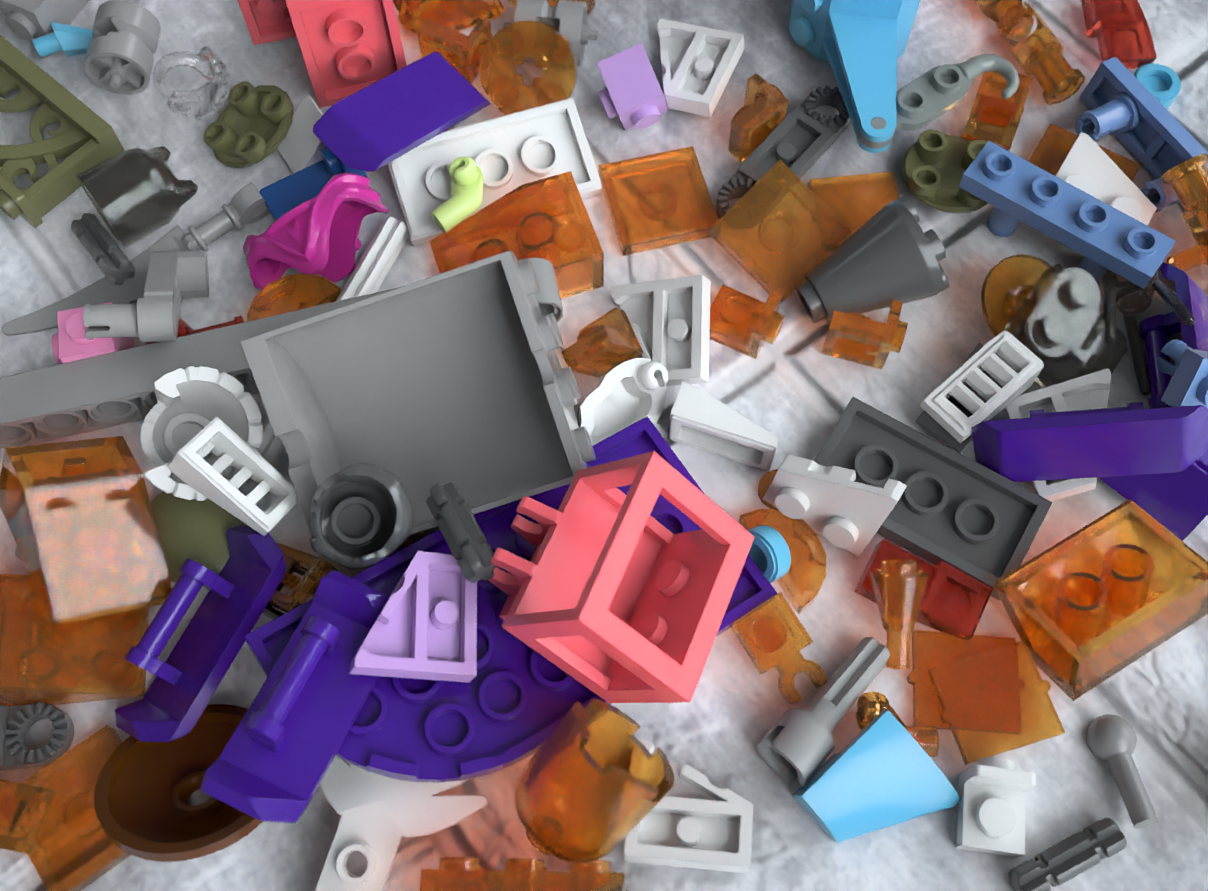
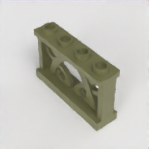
[0,35,128,228]

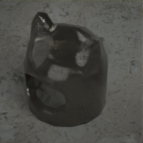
[76,146,198,249]

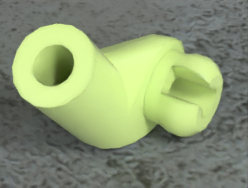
[430,156,484,233]

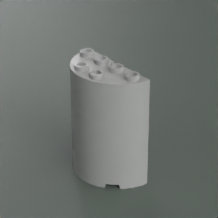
[241,250,595,563]

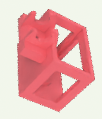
[238,0,407,109]
[488,451,755,703]

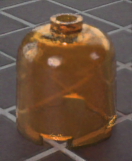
[514,698,675,864]

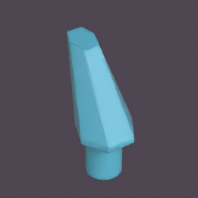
[32,22,93,58]

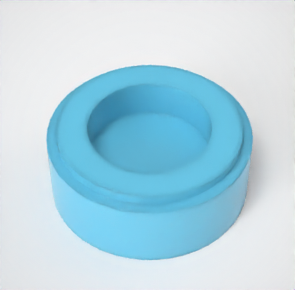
[1133,63,1181,109]
[747,525,791,583]

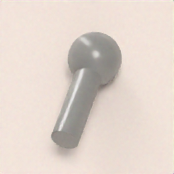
[1086,714,1159,829]

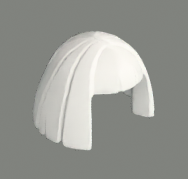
[140,366,263,501]

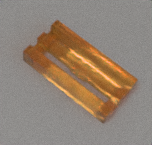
[268,542,339,613]

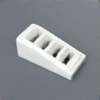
[920,330,1044,443]
[667,381,780,471]
[168,417,299,537]

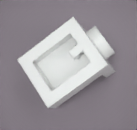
[956,757,1036,858]

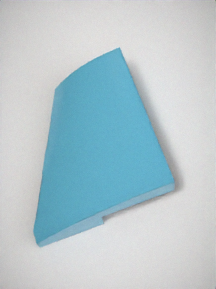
[792,710,961,843]

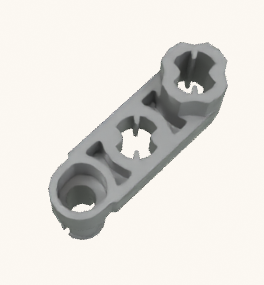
[83,250,209,342]

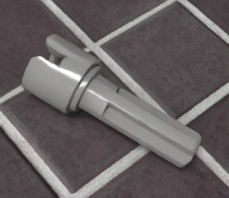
[757,637,890,787]

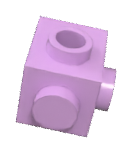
[597,42,669,130]

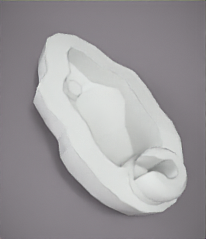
[578,358,668,445]

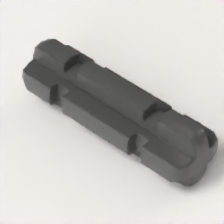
[71,213,135,285]
[426,482,497,583]
[1008,818,1127,891]

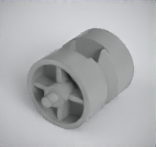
[84,0,161,94]
[503,0,598,66]

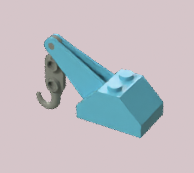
[788,0,1019,153]

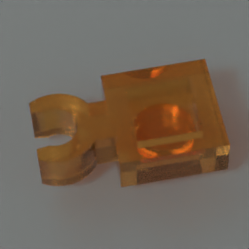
[731,592,827,704]

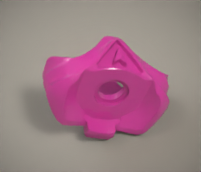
[243,173,389,291]

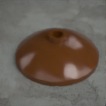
[94,704,262,862]

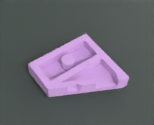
[349,551,477,683]

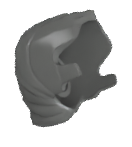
[309,463,414,569]

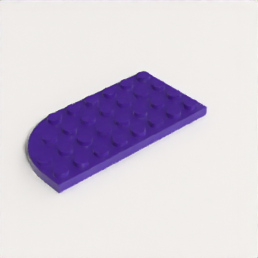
[245,416,778,782]

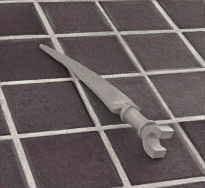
[2,182,270,336]

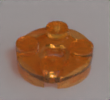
[479,20,578,115]

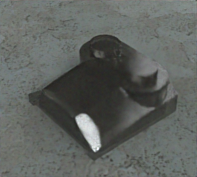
[1003,263,1128,388]

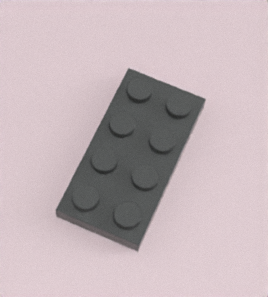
[814,397,1053,601]

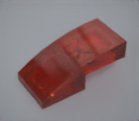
[1081,0,1157,69]
[854,539,993,641]

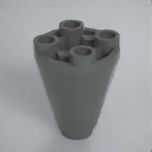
[796,195,950,323]

